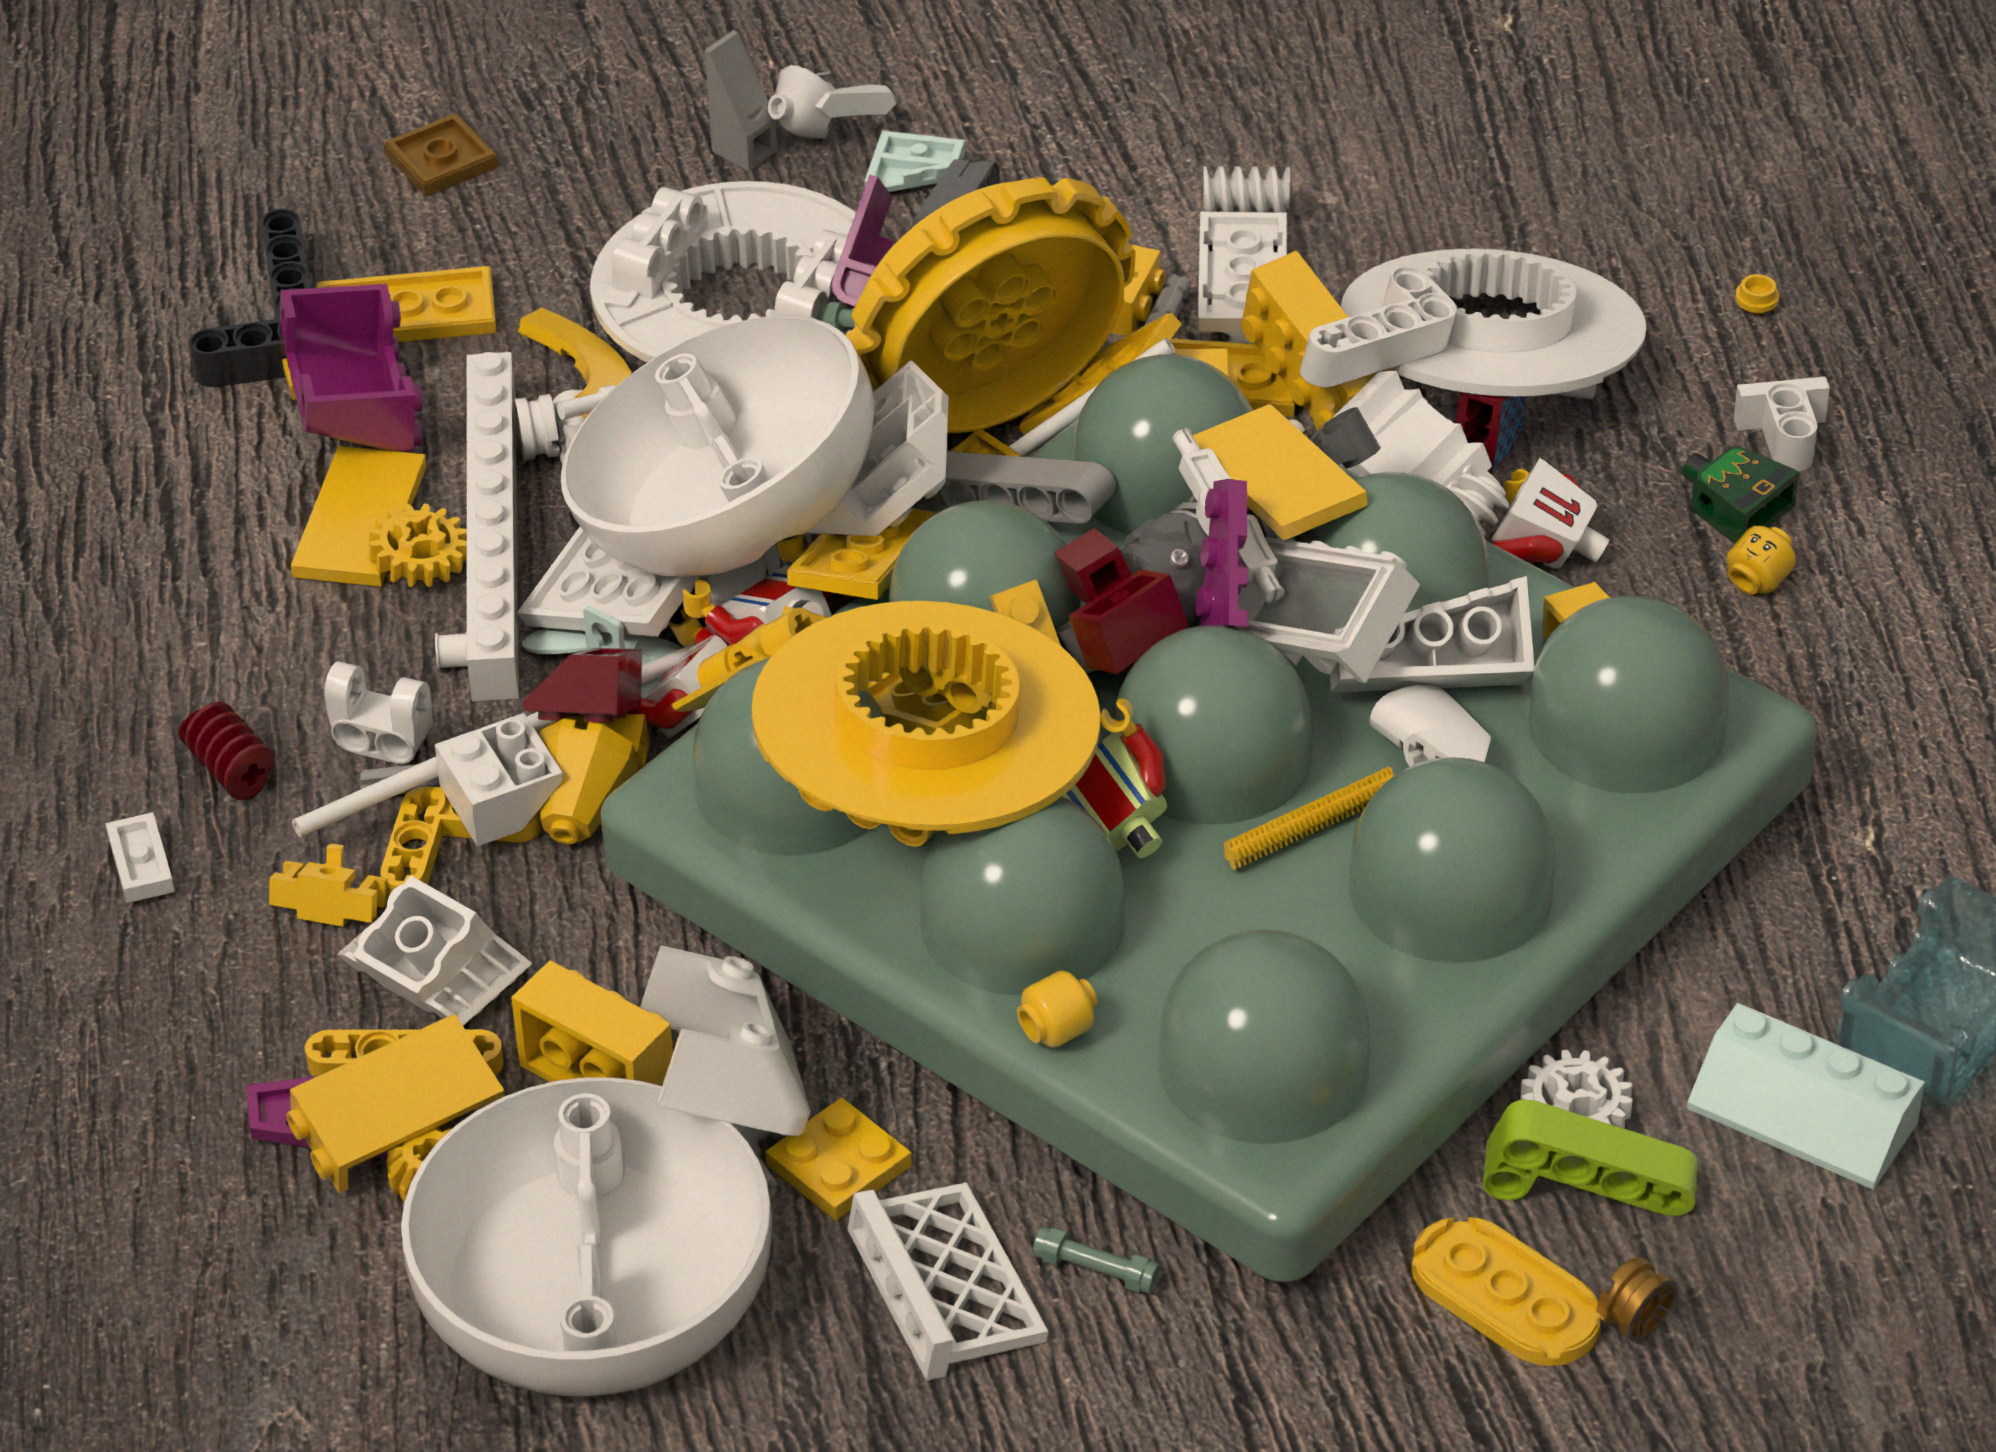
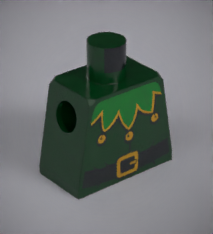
[1682,446,1799,544]

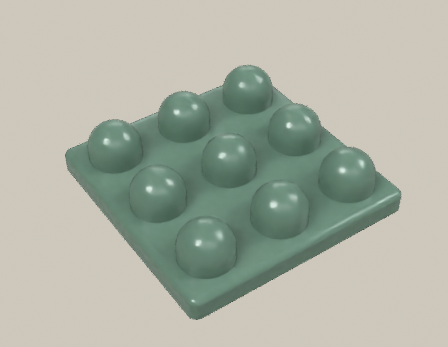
[601,354,1818,1282]

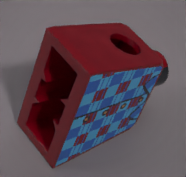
[1456,392,1527,475]

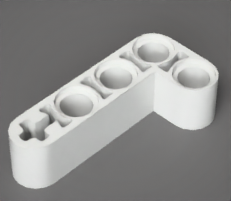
[1300,266,1457,387]

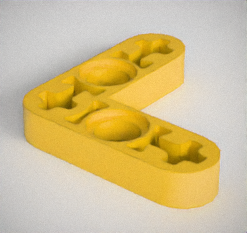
[381,786,542,898]

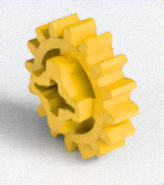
[368,503,467,587]

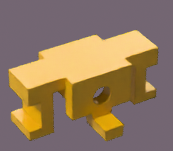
[269,843,387,927]

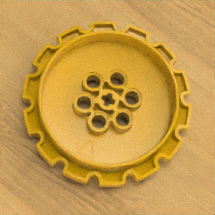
[845,177,1136,434]

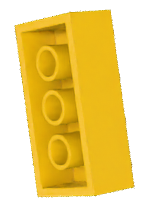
[1241,250,1390,431]

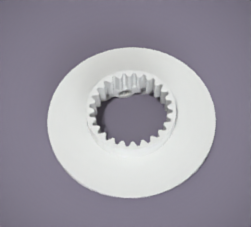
[590,181,856,362]
[1341,249,1646,399]

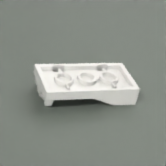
[1198,212,1287,344]

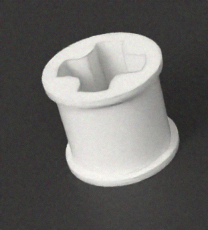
[435,631,467,670]

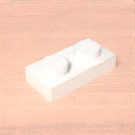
[105,812,175,903]

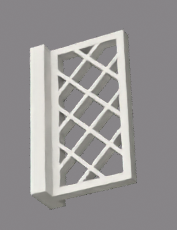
[847,1182,1048,1381]

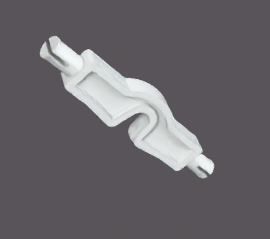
[1172,428,1285,603]

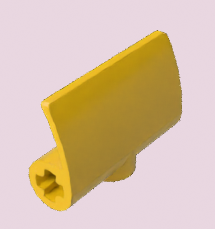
[671,607,818,712]

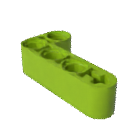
[1482,1099,1698,1216]

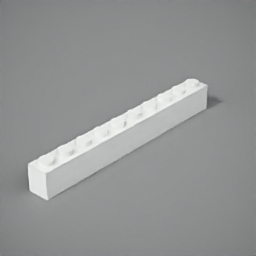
[467,352,519,701]

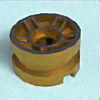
[1596,1256,1678,1343]

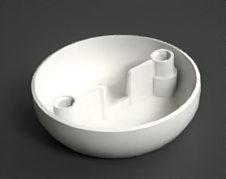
[561,316,875,577]
[401,1078,772,1396]

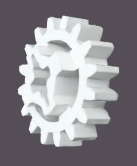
[1520,1050,1633,1128]

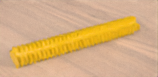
[1222,767,1394,870]

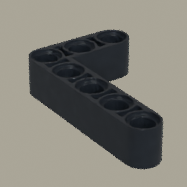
[189,208,311,387]

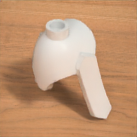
[768,65,897,139]

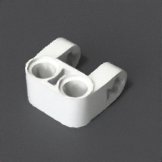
[324,661,433,764]

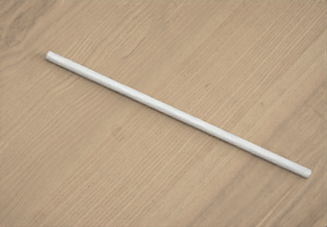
[292,644,695,837]

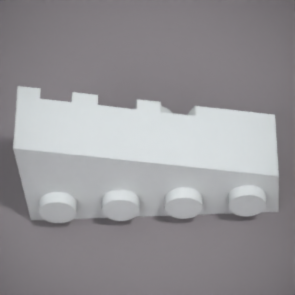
[1330,576,1535,693]

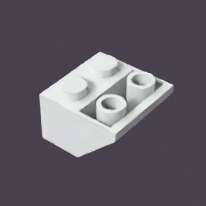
[435,713,563,846]

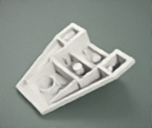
[808,360,949,536]

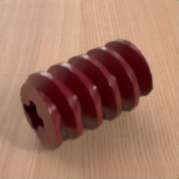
[178,701,274,800]

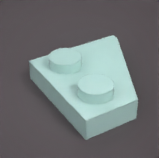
[864,131,965,192]

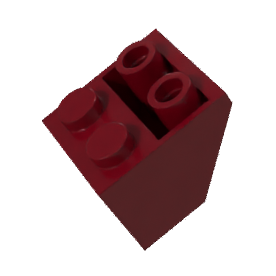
[523,648,642,723]

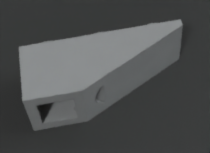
[705,30,777,171]

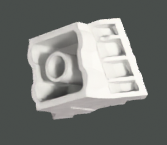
[1334,371,1492,489]
[336,875,533,1025]

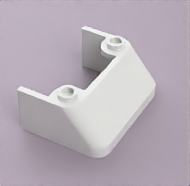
[640,945,811,1136]

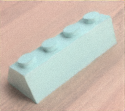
[1687,1003,1924,1190]

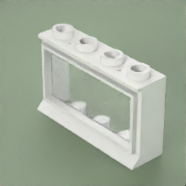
[1238,536,1420,683]

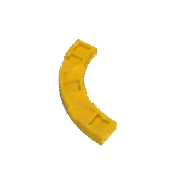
[518,307,632,418]

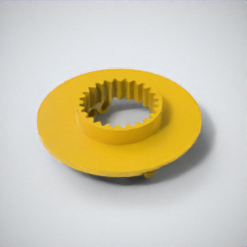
[751,601,1100,847]

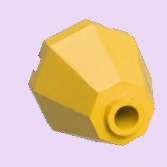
[539,718,638,844]

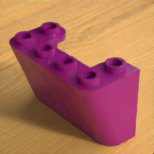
[280,284,423,453]

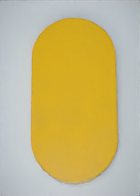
[1412,1217,1601,1366]

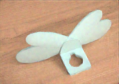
[522,606,683,698]

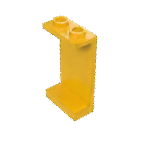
[286,1014,504,1194]

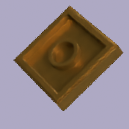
[383,113,499,197]

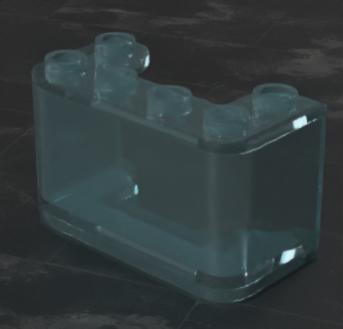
[1835,875,1996,1108]

